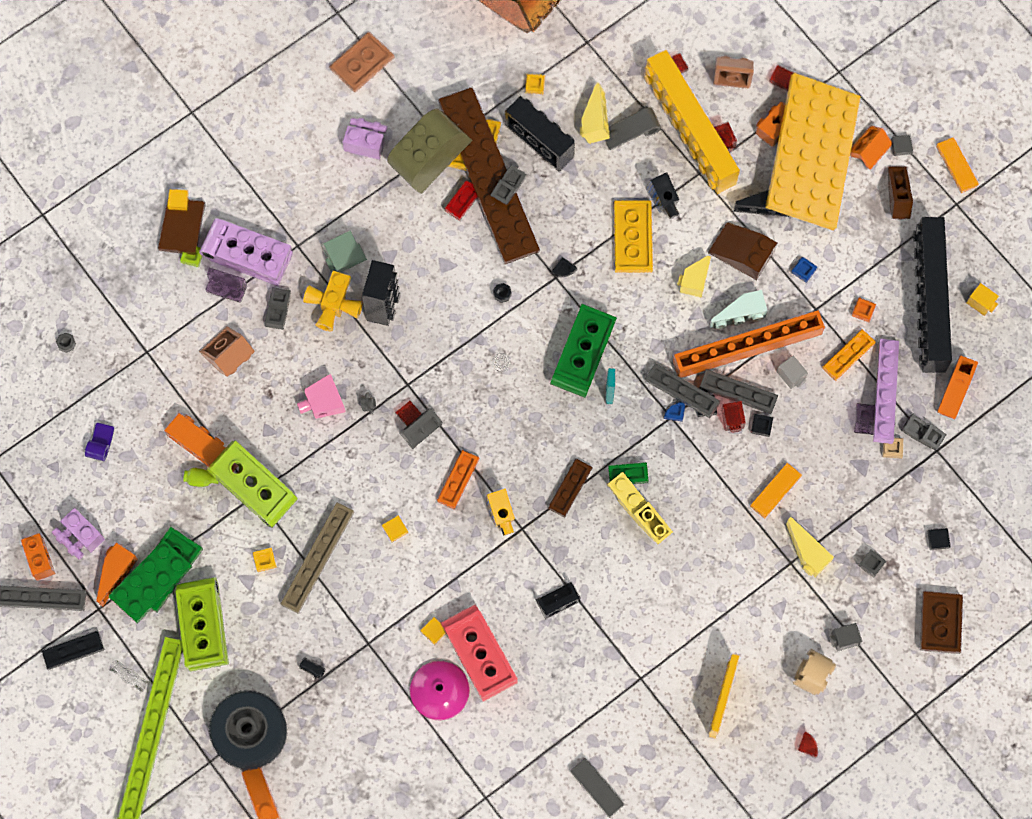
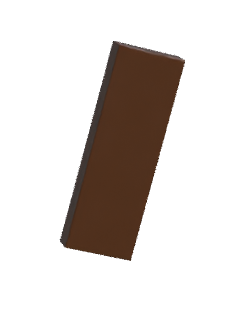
[548,459,593,518]

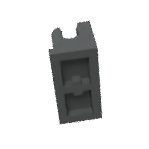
[399,408,443,449]

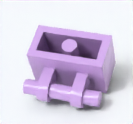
[343,118,387,160]
[52,508,105,560]

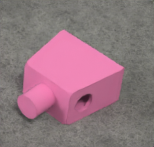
[297,374,345,419]

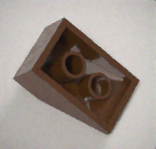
[708,222,778,281]

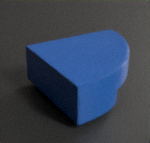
[664,402,685,422]

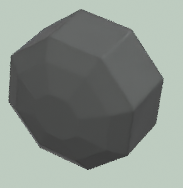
[56,333,76,353]

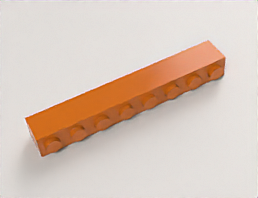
[673,310,825,378]

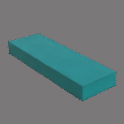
[605,368,616,404]

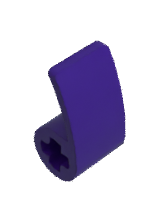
[85,423,114,461]

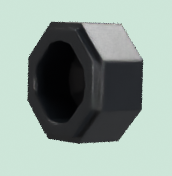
[493,283,512,303]

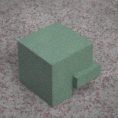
[321,230,367,273]

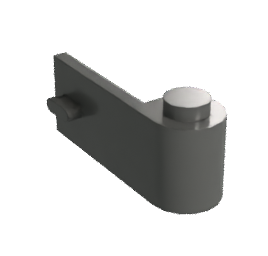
[605,106,661,150]

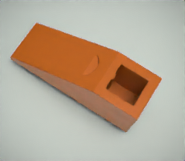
[937,355,978,419]

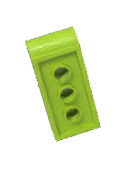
[206,440,298,528]
[175,577,229,672]

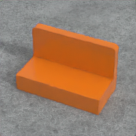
[850,126,892,169]

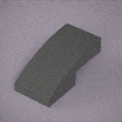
[491,165,527,205]
[265,288,291,330]
[901,414,947,450]

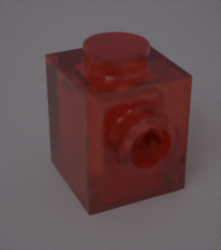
[714,122,737,153]

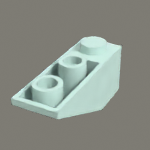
[710,290,767,329]

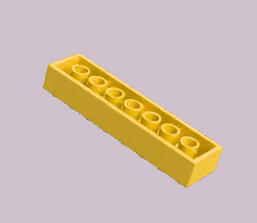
[644,49,740,194]

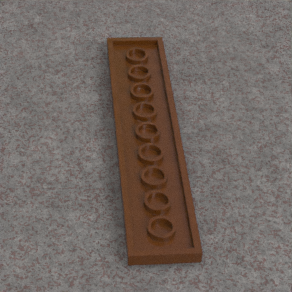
[438,87,540,265]

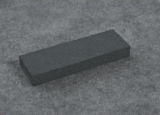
[570,758,625,818]

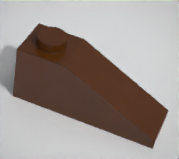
[888,166,913,220]

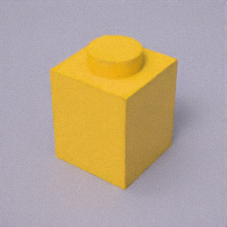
[966,283,999,316]

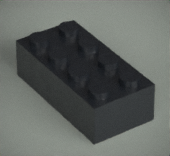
[505,96,575,172]
[362,260,401,326]

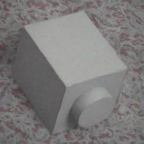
[777,355,808,389]

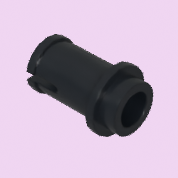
[299,657,326,679]

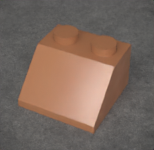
[714,56,754,89]
[199,327,255,377]

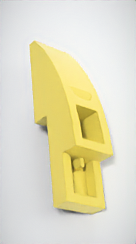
[607,472,673,544]

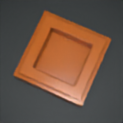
[852,298,876,323]

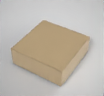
[883,438,904,459]

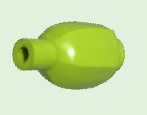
[183,468,219,487]

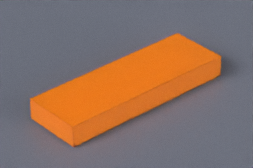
[437,450,479,510]

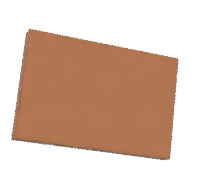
[329,32,395,93]

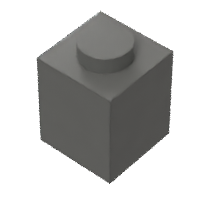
[830,623,862,652]

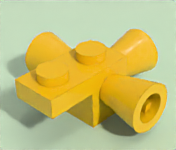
[303,271,363,332]

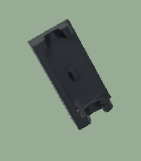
[535,582,581,620]

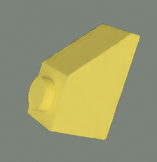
[677,256,711,298]

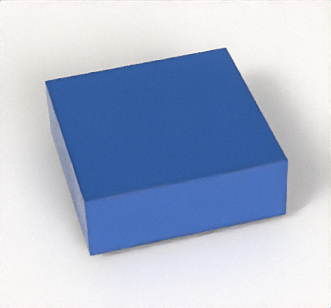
[791,257,818,283]

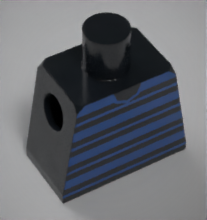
[646,172,679,219]

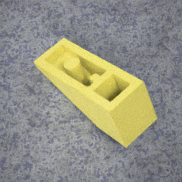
[580,83,610,144]
[786,517,834,578]

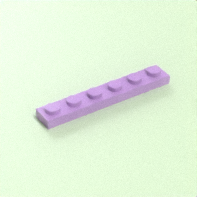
[873,339,899,444]

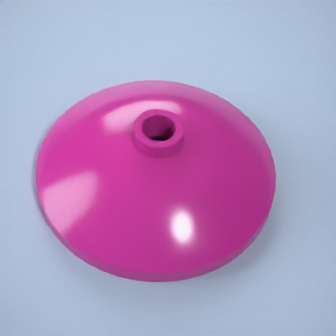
[410,661,470,720]

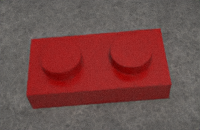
[445,180,477,221]

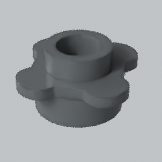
[361,392,376,414]

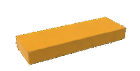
[936,137,979,193]
[822,329,876,381]
[750,463,802,519]

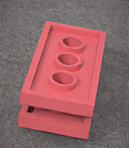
[441,604,518,702]

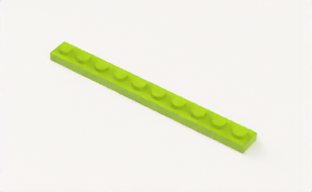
[118,637,183,819]

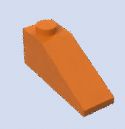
[96,542,138,607]
[241,768,281,819]

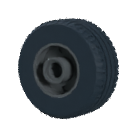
[209,690,287,770]

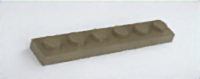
[281,502,354,614]

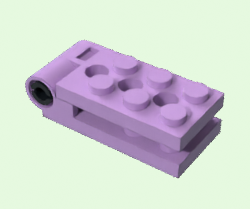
[199,218,293,286]

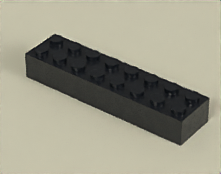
[913,217,952,373]

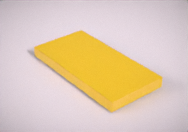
[614,200,653,273]
[708,654,740,739]

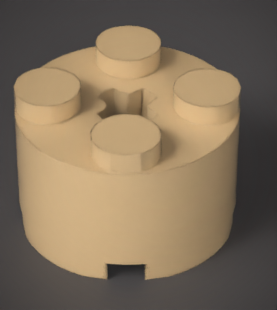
[793,649,836,695]

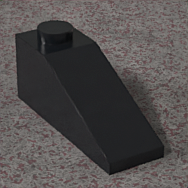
[734,190,790,217]

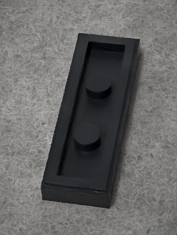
[41,631,105,670]

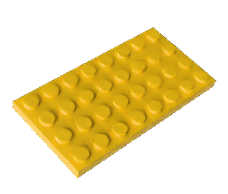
[766,73,861,231]

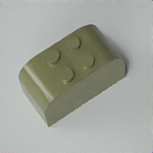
[387,109,472,194]

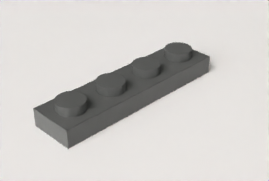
[645,363,720,418]
[699,369,778,414]

